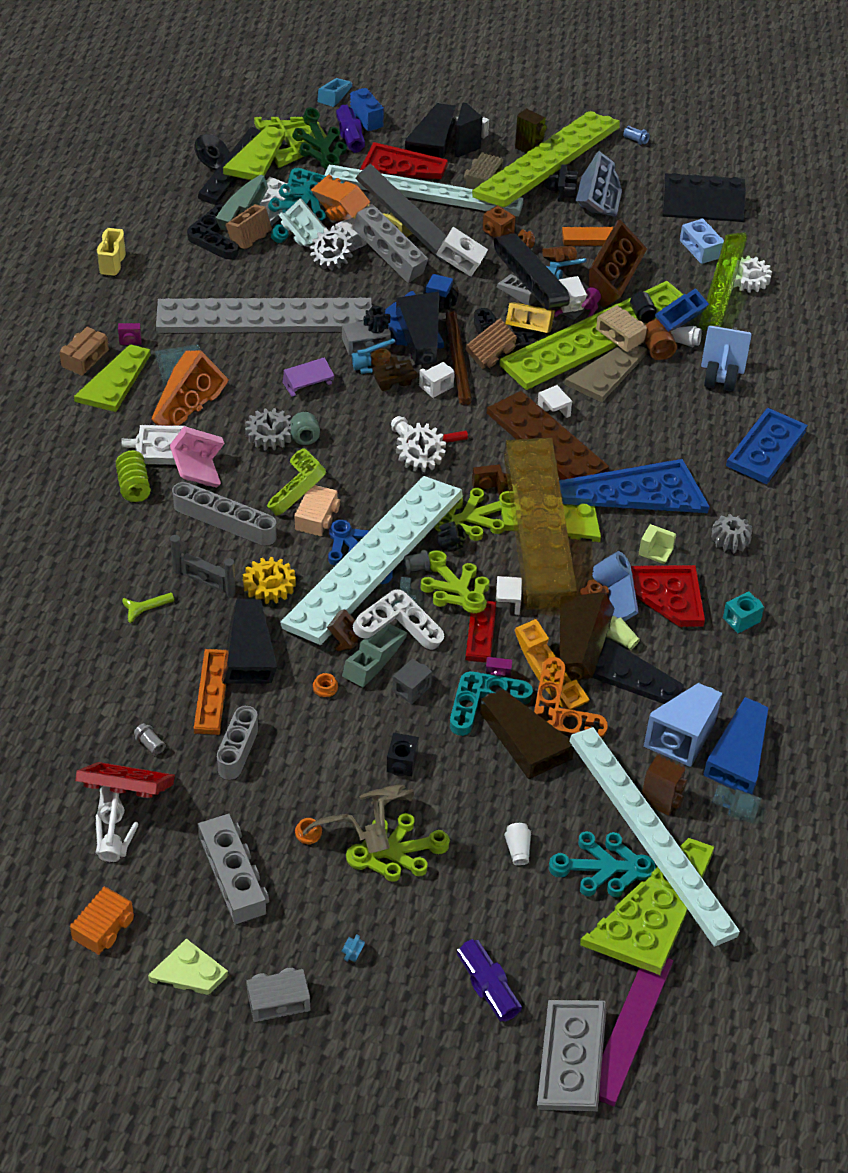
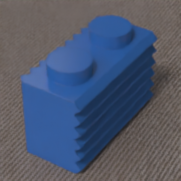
[350,88,384,131]

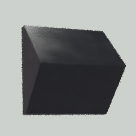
[455,102,483,157]

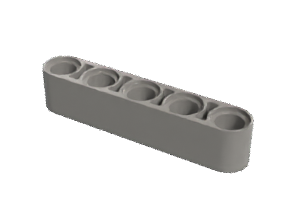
[172,482,277,545]

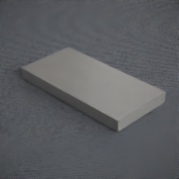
[537,1000,607,1111]

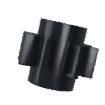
[363,306,391,333]
[437,521,466,552]

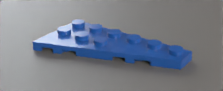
[554,459,710,513]

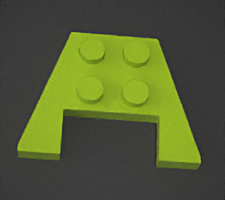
[254,117,326,168]

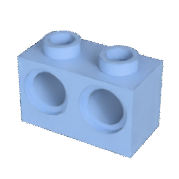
[680,219,725,264]

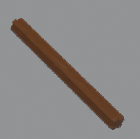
[445,311,471,405]

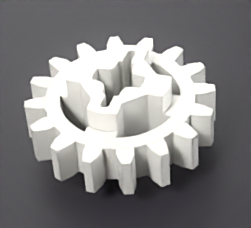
[725,256,772,292]
[396,423,446,472]

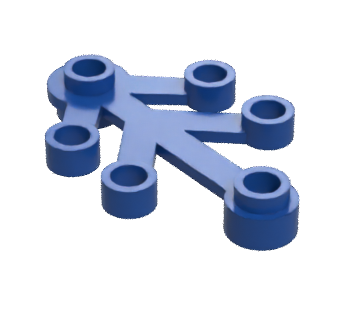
[328,520,393,584]

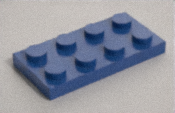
[726,408,808,484]

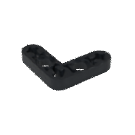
[187,204,239,259]
[474,308,546,355]

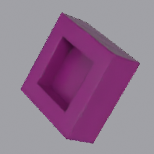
[118,323,142,345]
[486,657,512,677]

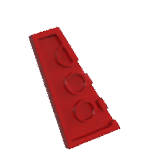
[360,142,448,179]

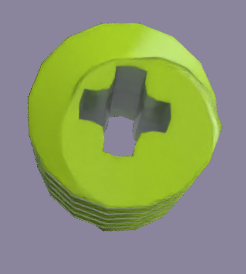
[115,450,151,502]

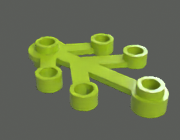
[434,488,518,541]
[420,551,490,613]
[346,813,450,882]

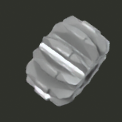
[711,514,752,553]

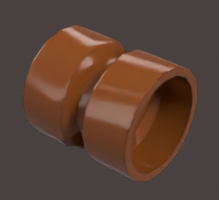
[645,319,677,360]

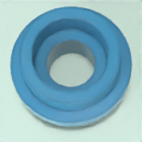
[341,934,365,962]

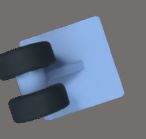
[701,326,752,391]

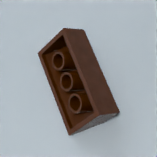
[589,219,647,308]

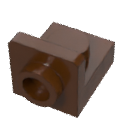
[472,464,508,496]
[327,609,359,651]

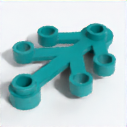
[268,180,325,243]
[549,831,655,897]

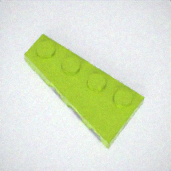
[223,126,285,180]
[74,345,151,412]
[501,504,601,542]

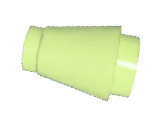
[606,616,640,650]

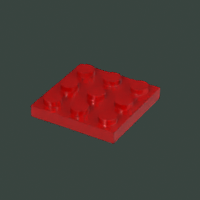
[75,762,175,798]

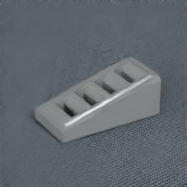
[497,274,537,305]

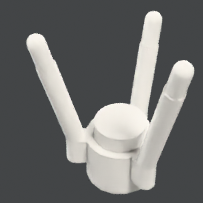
[96,792,139,862]

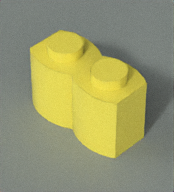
[97,228,126,276]

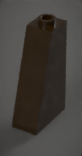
[560,593,615,680]
[480,689,574,779]

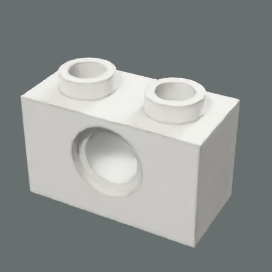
[436,227,488,276]

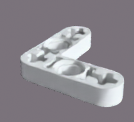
[353,590,444,650]

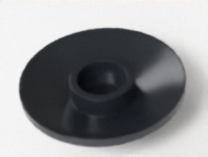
[194,134,230,170]

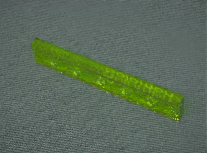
[699,232,748,330]

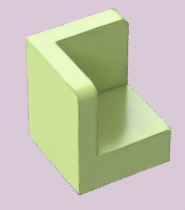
[639,524,676,564]

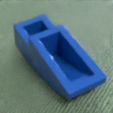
[655,288,709,332]

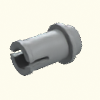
[134,723,166,756]

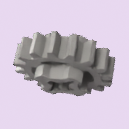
[310,226,355,271]
[245,408,292,450]

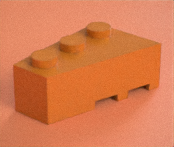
[311,174,370,222]

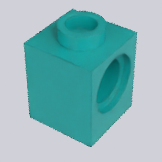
[723,591,764,633]

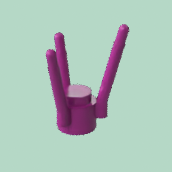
[554,287,601,318]

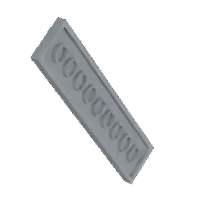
[156,297,372,333]

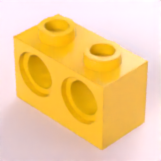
[505,302,555,333]

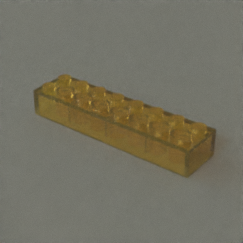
[504,438,577,610]

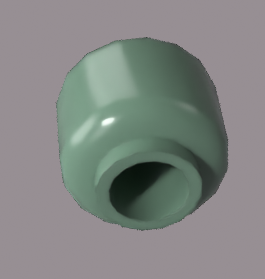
[290,412,320,445]

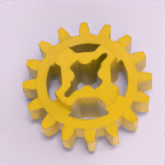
[243,557,296,604]

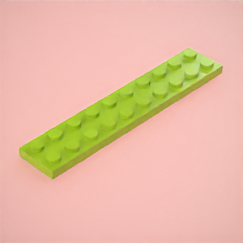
[472,111,620,208]
[500,281,684,390]

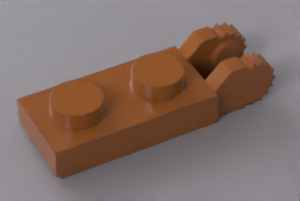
[542,246,577,261]

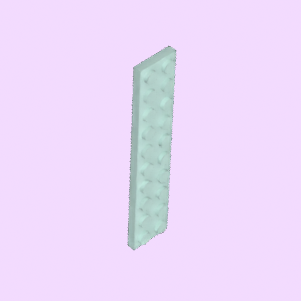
[281,476,463,645]

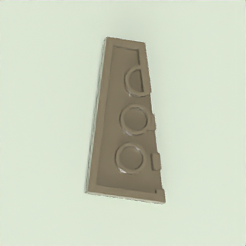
[565,345,647,402]

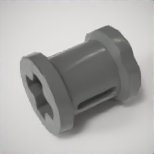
[401,550,430,575]

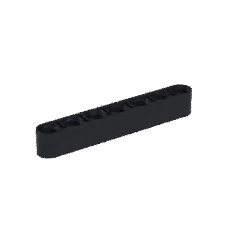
[493,233,570,310]

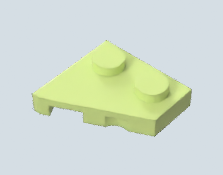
[148,939,228,995]

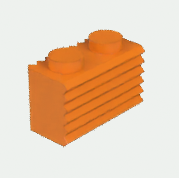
[70,886,134,955]

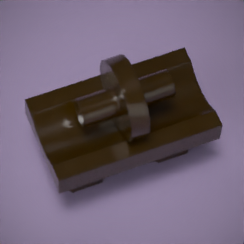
[372,356,417,391]

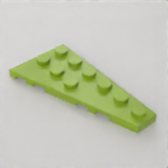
[580,838,714,975]

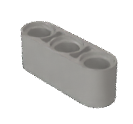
[217,706,258,780]

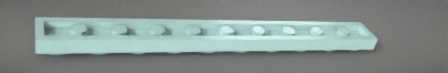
[325,164,523,217]
[569,727,740,947]

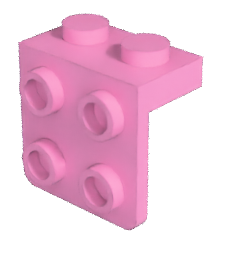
[170,426,224,488]

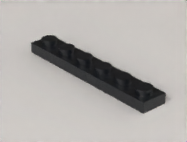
[198,127,261,205]

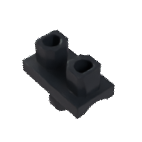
[545,164,578,202]

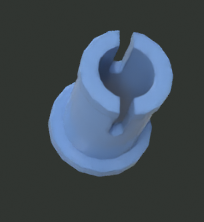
[623,126,650,145]

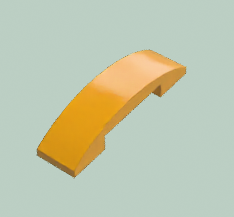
[515,619,589,710]

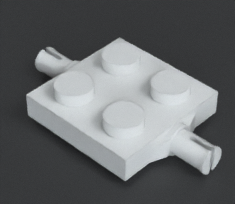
[122,425,184,465]

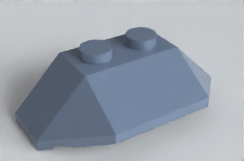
[576,151,622,217]

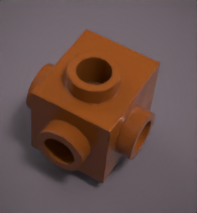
[483,205,516,237]

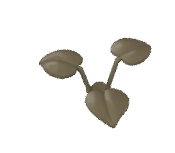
[303,785,414,853]

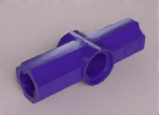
[336,105,365,153]
[457,939,522,1022]

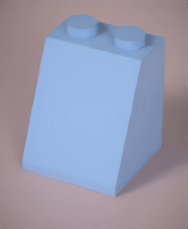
[644,683,722,767]

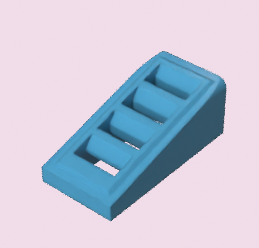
[318,78,353,107]

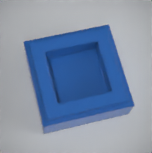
[426,274,453,297]

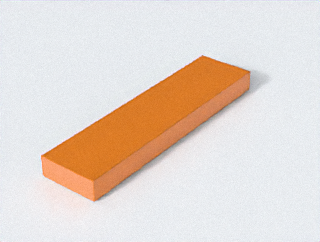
[194,649,226,735]

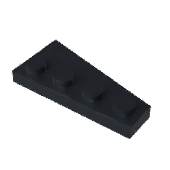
[593,637,684,704]

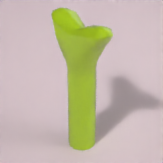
[122,593,174,623]

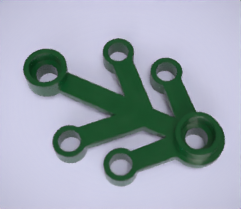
[292,107,347,170]

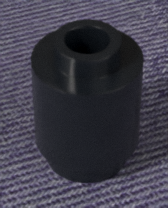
[630,292,657,323]

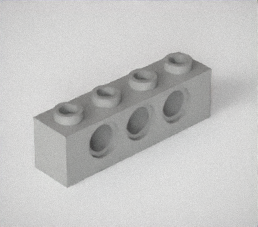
[353,204,428,283]
[198,814,269,925]

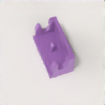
[283,357,334,397]

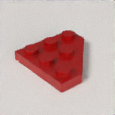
[631,565,705,627]

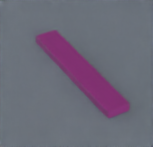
[599,958,673,1107]

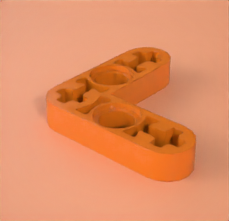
[534,657,608,738]

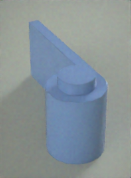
[593,551,639,622]

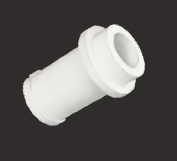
[391,416,414,441]

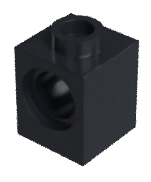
[386,732,419,777]

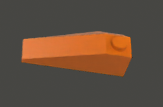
[151,350,229,426]

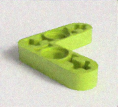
[267,448,326,516]

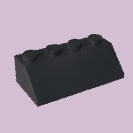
[662,173,746,222]

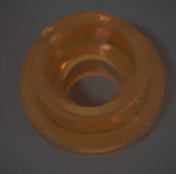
[371,348,391,367]

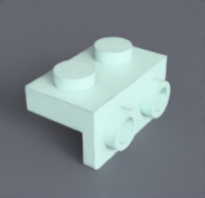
[279,199,326,247]

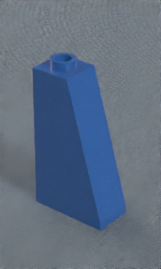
[703,697,768,797]

